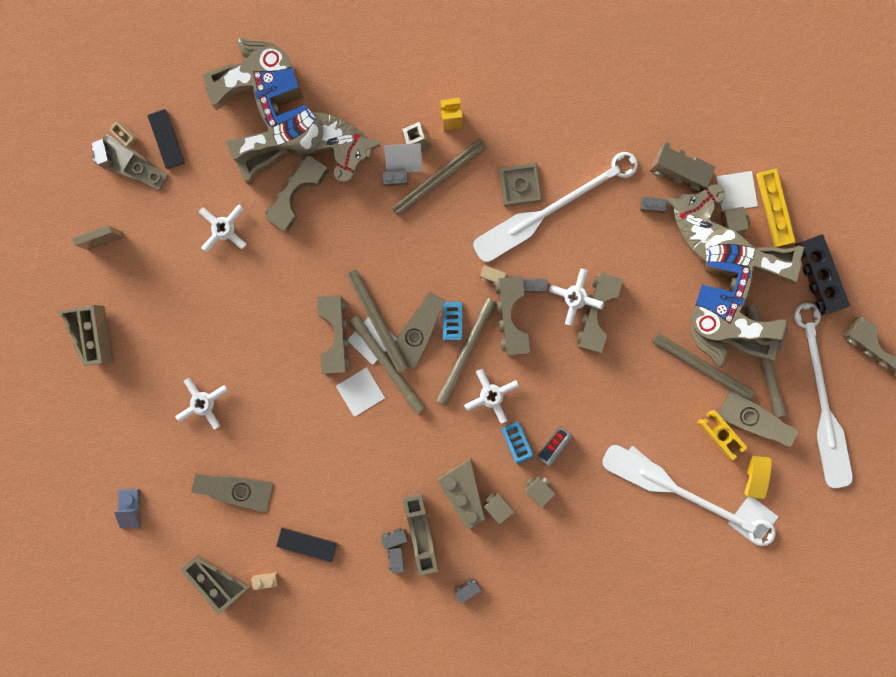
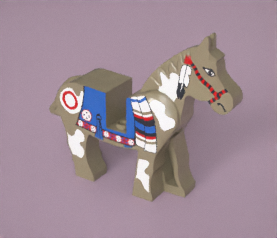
[203,37,381,185]
[667,185,804,368]

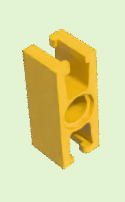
[440,98,463,131]
[697,410,747,460]

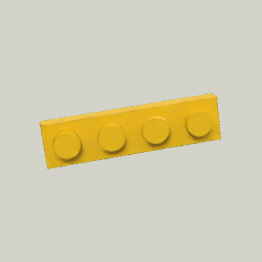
[756,168,795,247]

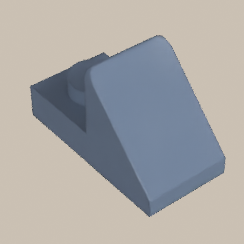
[114,489,140,528]

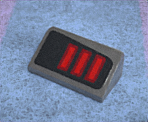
[537,427,573,466]

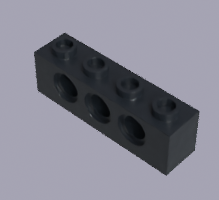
[795,234,850,315]

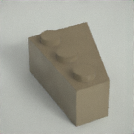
[650,142,715,192]
[58,305,113,366]
[437,458,484,530]
[181,556,250,614]

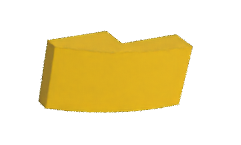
[744,456,772,499]

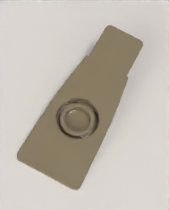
[91,134,168,190]
[395,292,445,369]
[718,391,798,447]
[192,473,273,512]

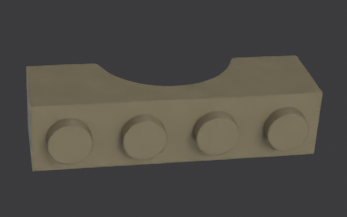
[265,155,329,233]
[576,273,623,353]
[495,276,530,355]
[317,295,350,374]
[843,317,896,378]
[403,492,438,576]

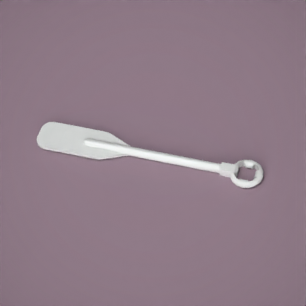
[473,152,638,262]
[794,303,853,488]
[602,445,776,546]

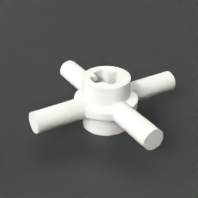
[199,205,247,252]
[549,268,604,326]
[464,368,519,423]
[175,377,228,430]

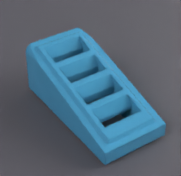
[443,302,462,340]
[501,421,535,465]

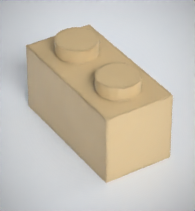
[109,121,138,147]
[480,265,506,285]
[251,572,279,590]

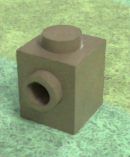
[402,122,433,152]
[720,206,750,235]
[524,476,555,508]
[484,493,514,525]

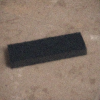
[147,109,185,170]
[276,527,337,562]

